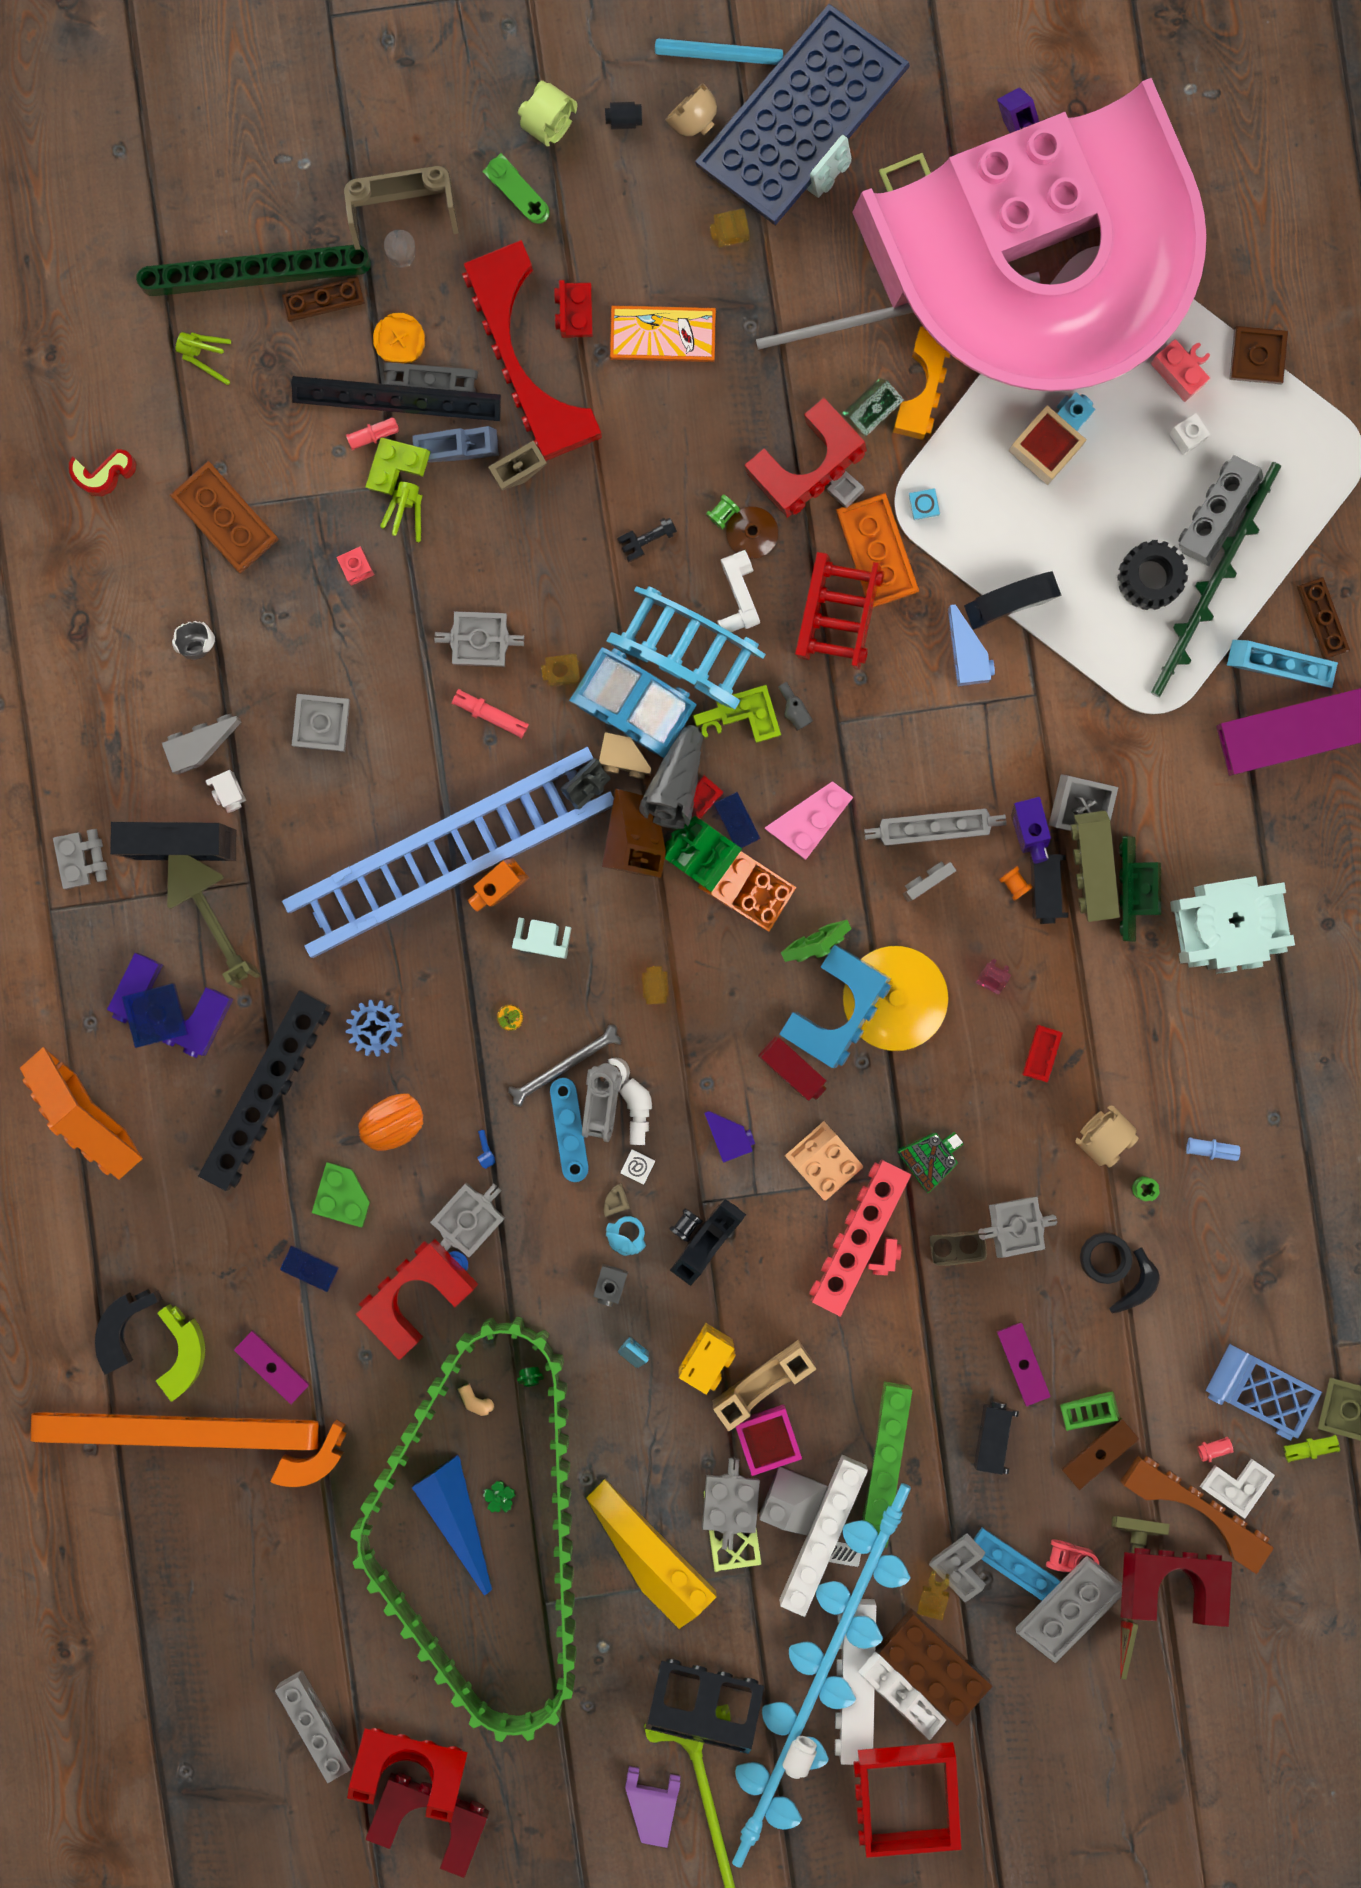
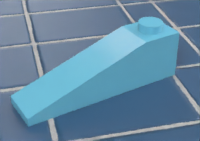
[1227,640,1338,688]

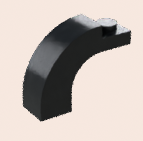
[964,571,1062,630]
[670,1199,746,1286]
[95,1289,163,1375]

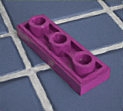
[996,1322,1051,1406]
[234,1330,310,1404]

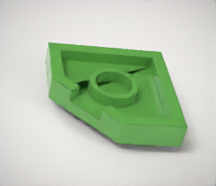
[781,920,851,962]
[312,1162,370,1228]

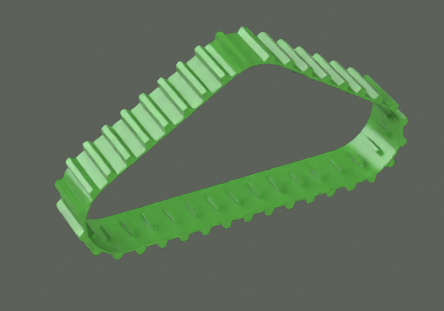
[350,1317,577,1742]

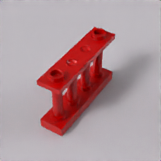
[795,552,884,670]

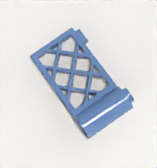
[1205,1344,1322,1441]

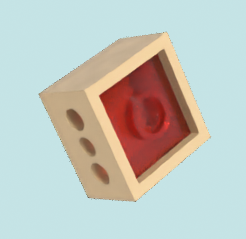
[1009,405,1087,485]

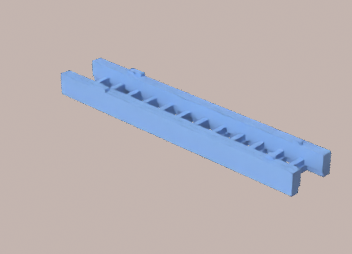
[282,747,614,958]

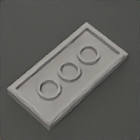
[1015,1556,1122,1663]

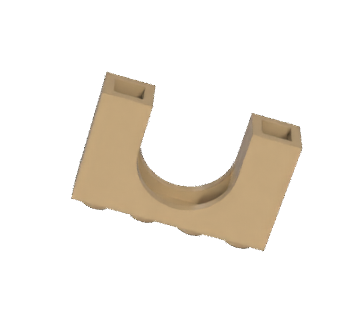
[712,1340,816,1431]

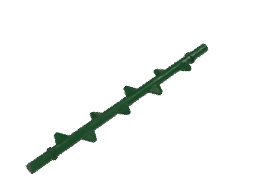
[1151,462,1282,697]

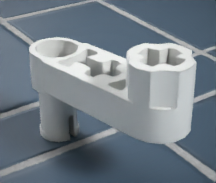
[717,550,760,632]

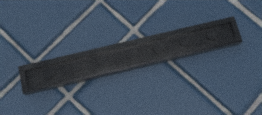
[291,376,501,421]

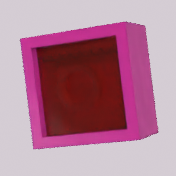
[736,1404,802,1476]

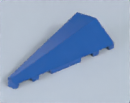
[412,1455,492,1596]

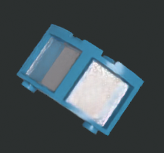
[569,647,697,758]

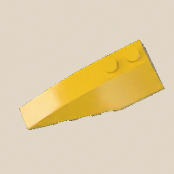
[586,1479,717,1629]

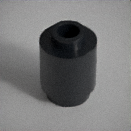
[605,101,642,130]

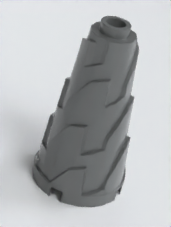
[639,725,704,829]

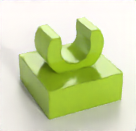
[693,708,722,738]

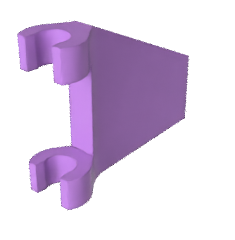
[625,1766,681,1848]

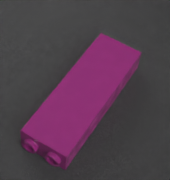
[1216,688,1361,776]

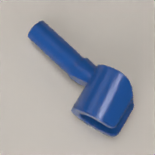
[477,1130,495,1169]

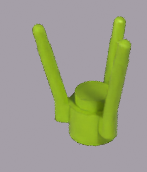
[176,332,231,385]
[380,482,422,543]

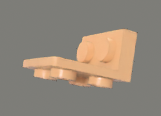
[785,1121,863,1201]

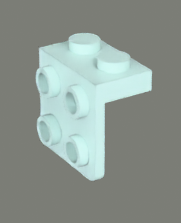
[807,135,852,198]

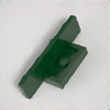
[1119,836,1161,942]

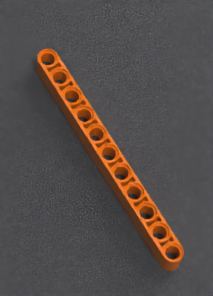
[30,1412,319,1450]

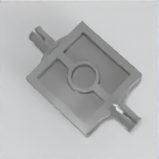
[435,611,524,667]
[430,1183,505,1257]
[978,1197,1057,1258]
[702,1458,760,1550]

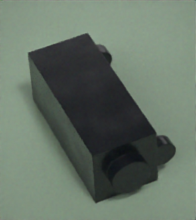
[1030,854,1069,924]
[974,1401,1019,1475]

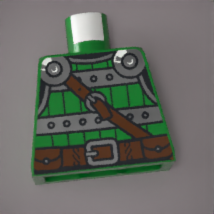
[897,1132,964,1193]

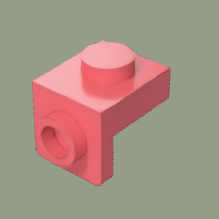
[867,1237,901,1275]

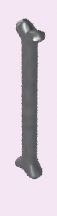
[508,1025,622,1107]

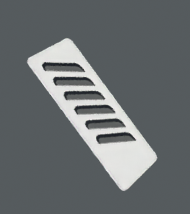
[829,1542,861,1567]

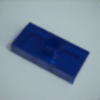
[714,792,761,848]
[280,1246,340,1292]

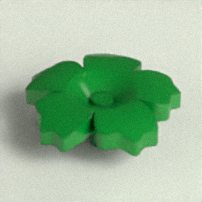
[483,1481,515,1513]

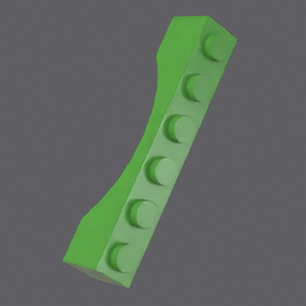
[862,1382,912,1548]

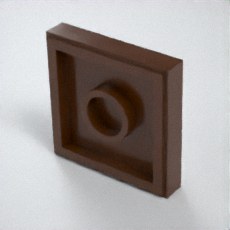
[1230,326,1288,385]

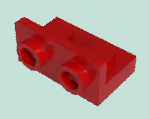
[554,280,593,338]

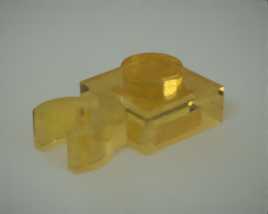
[917,1571,950,1621]

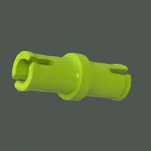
[1283,1435,1340,1463]

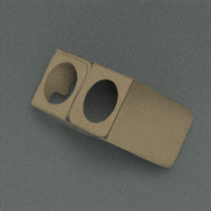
[929,1230,987,1266]

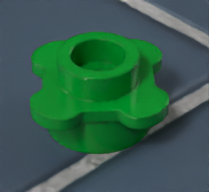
[517,1367,544,1387]

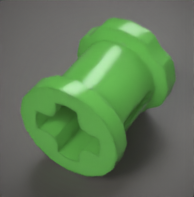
[706,494,740,530]
[1132,1177,1159,1201]

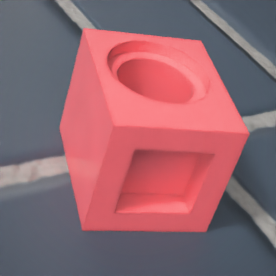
[337,546,375,586]

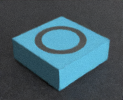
[909,488,940,520]

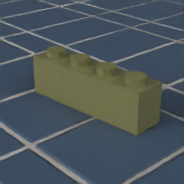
[1071,810,1120,922]

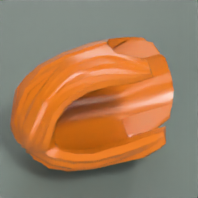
[359,1094,423,1151]

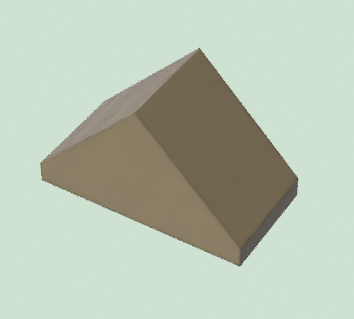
[488,441,547,490]

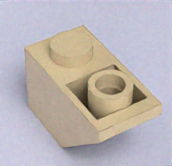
[599,732,651,779]

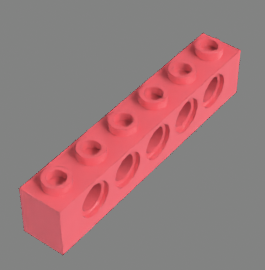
[809,1159,911,1317]

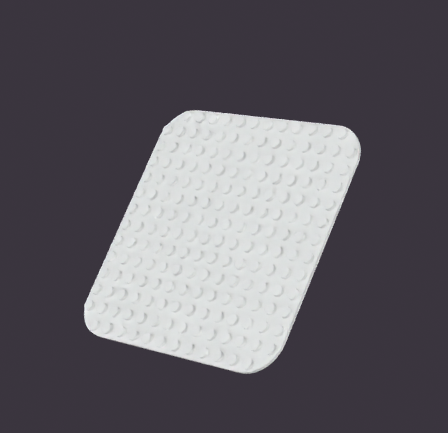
[894,246,1361,714]

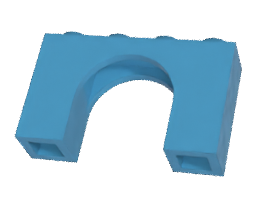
[779,945,891,1068]

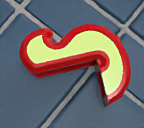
[69,449,137,497]

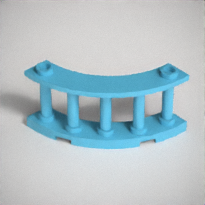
[607,586,766,709]

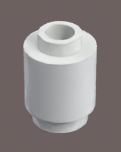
[783,1736,817,1779]

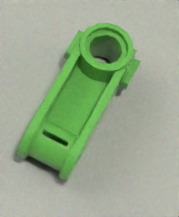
[482,153,550,224]

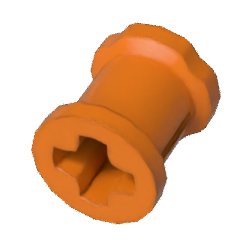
[999,866,1033,901]

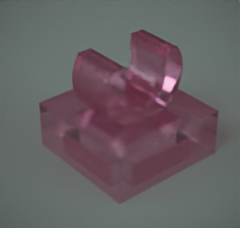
[976,959,1011,995]

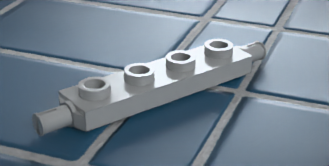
[864,809,1006,846]

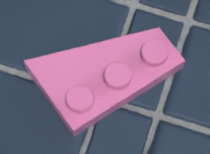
[764,781,853,860]

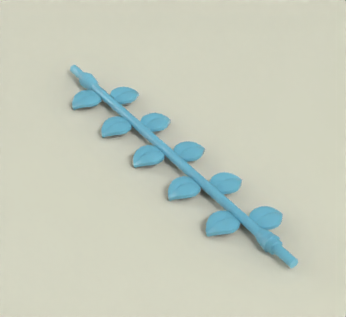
[732,1483,911,1868]

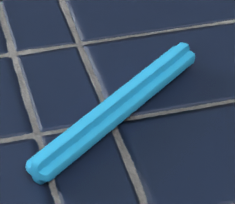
[655,38,783,65]

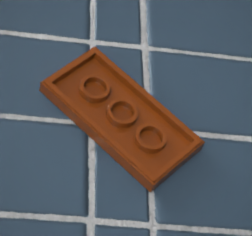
[170,460,279,574]

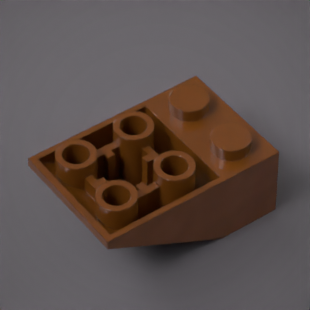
[602,789,666,878]

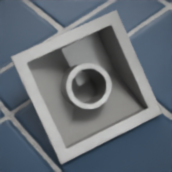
[759,1466,828,1536]

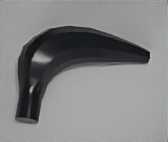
[1109,1247,1160,1314]

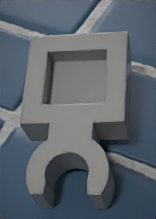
[827,470,865,508]

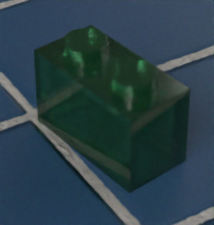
[842,378,904,436]

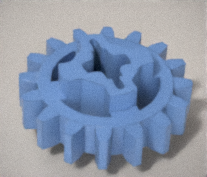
[346,1000,404,1057]

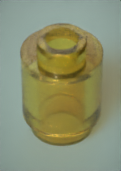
[641,966,669,1004]

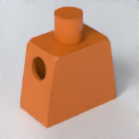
[468,858,529,912]

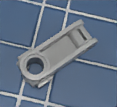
[582,1063,622,1142]

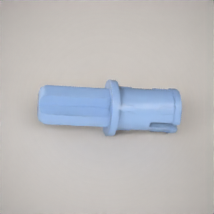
[1186,1137,1241,1161]

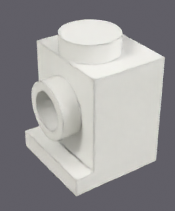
[206,770,246,813]

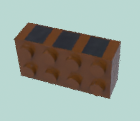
[876,1608,993,1726]

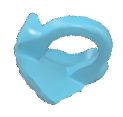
[606,1216,646,1256]

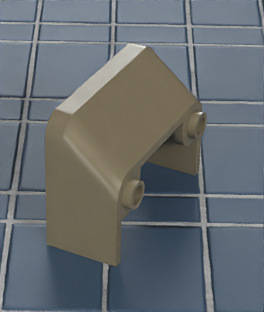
[344,166,459,250]

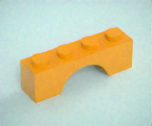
[893,326,951,440]

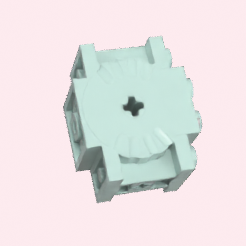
[1170,876,1295,974]

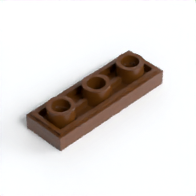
[282,276,365,322]
[1297,577,1350,659]
[1062,1418,1139,1491]

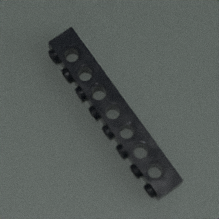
[198,990,331,1191]

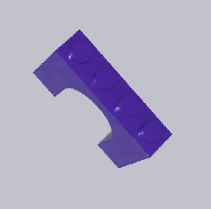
[107,953,233,1058]

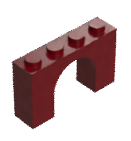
[757,1036,827,1101]
[1120,1548,1232,1627]
[365,1772,489,1878]

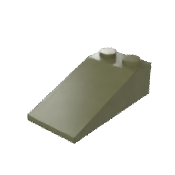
[1318,1377,1361,1441]

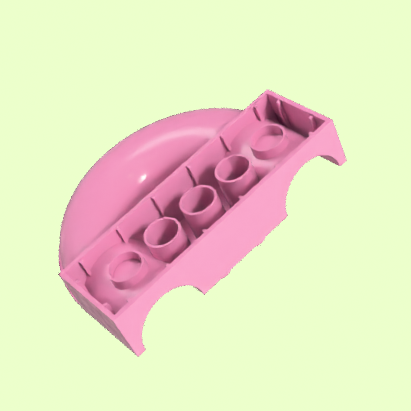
[852,78,1206,391]

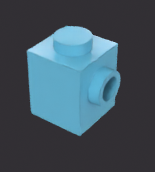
[1056,392,1096,431]

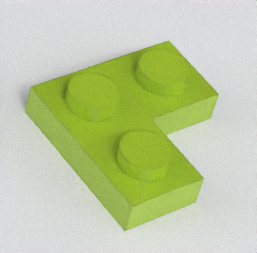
[366,438,430,496]
[716,685,781,743]

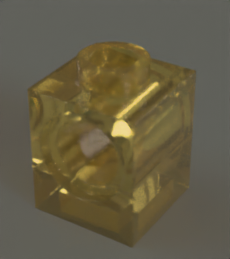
[709,208,750,247]
[541,654,581,687]

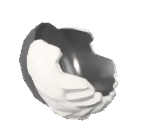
[172,621,215,660]

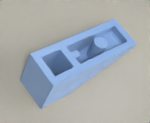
[948,605,995,686]

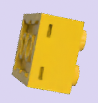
[679,1323,736,1395]

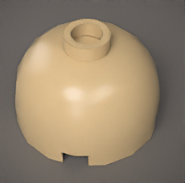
[665,83,717,136]

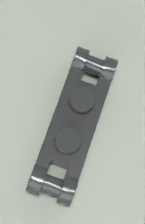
[383,362,478,392]

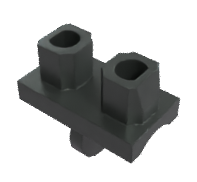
[561,758,611,809]

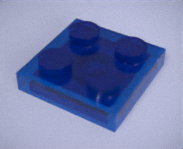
[122,983,188,1048]

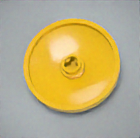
[843,946,948,1051]

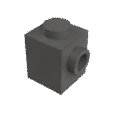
[593,1264,628,1307]

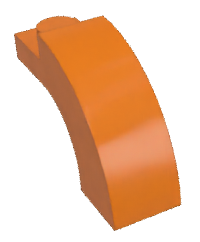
[270,1420,347,1487]

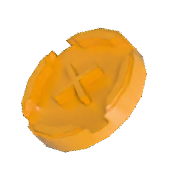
[373,313,425,364]

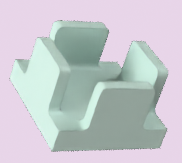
[512,917,572,959]

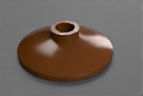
[726,507,778,559]

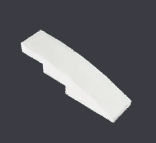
[858,1652,946,1740]

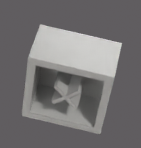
[1049,774,1118,831]

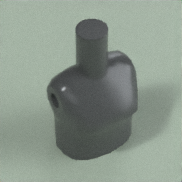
[778,682,813,731]

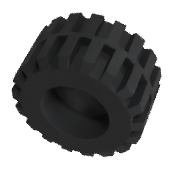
[1117,540,1188,610]

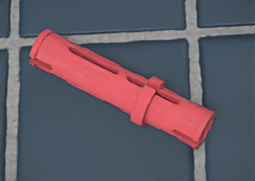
[451,689,529,739]

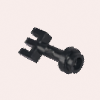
[617,518,677,562]

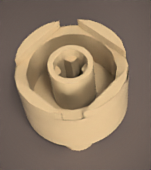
[1076,1106,1139,1168]

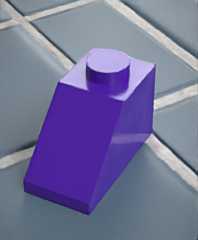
[997,87,1039,133]
[704,1111,755,1163]

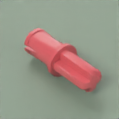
[346,418,399,451]

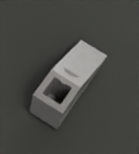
[162,714,241,775]

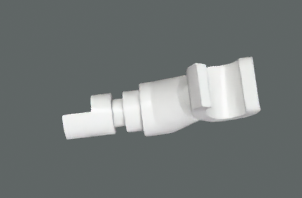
[603,1057,652,1145]

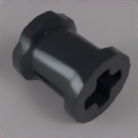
[669,1208,703,1243]

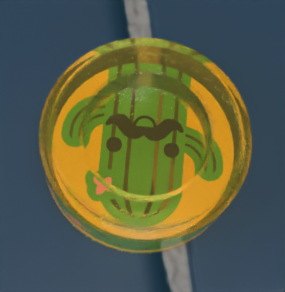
[497,1005,524,1031]

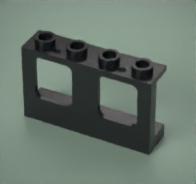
[645,1659,764,1754]

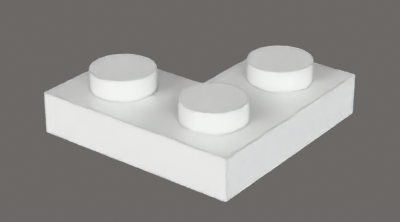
[1200,1459,1275,1518]

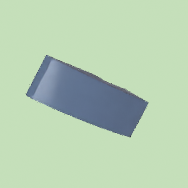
[412,426,499,462]

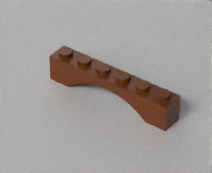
[1120,1455,1274,1574]

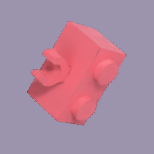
[1150,339,1210,402]

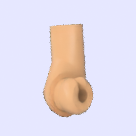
[458,1384,494,1416]

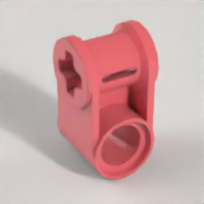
[1046,1539,1099,1572]

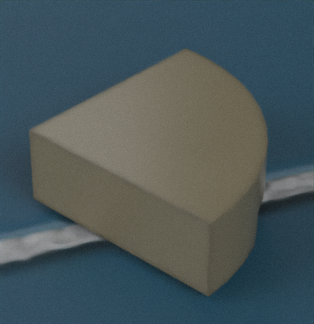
[604,1183,630,1217]

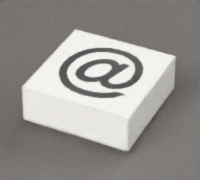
[620,1149,655,1185]

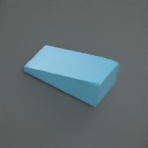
[618,1337,649,1368]

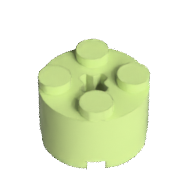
[518,81,577,146]

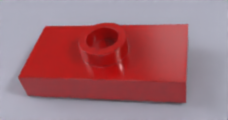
[692,775,724,819]
[1022,1025,1063,1083]

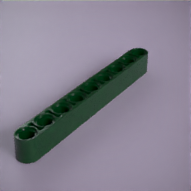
[136,245,371,296]

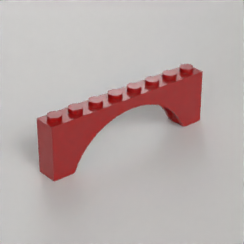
[462,240,602,461]

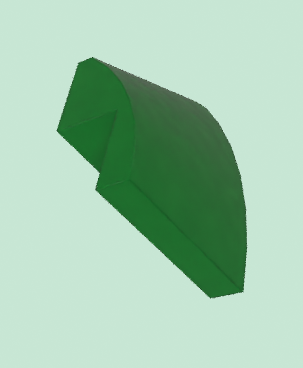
[664,816,742,892]

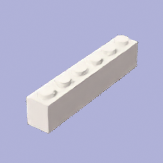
[779,1455,868,1617]
[835,1599,876,1765]

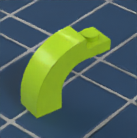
[156,1304,205,1402]

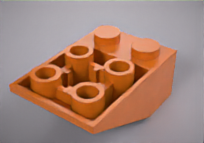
[698,851,796,932]

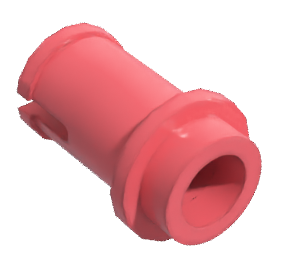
[1197,1437,1234,1463]

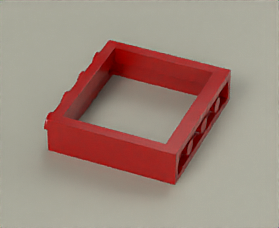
[853,1742,962,1858]

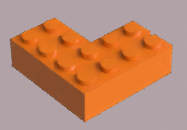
[20,1047,143,1180]

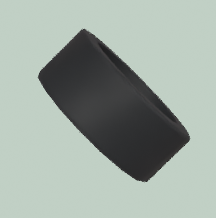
[1080,1233,1132,1284]

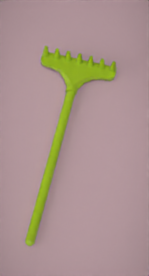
[644,1704,735,1888]

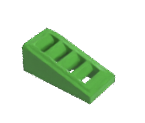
[1060,1391,1119,1431]

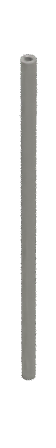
[756,272,1041,350]

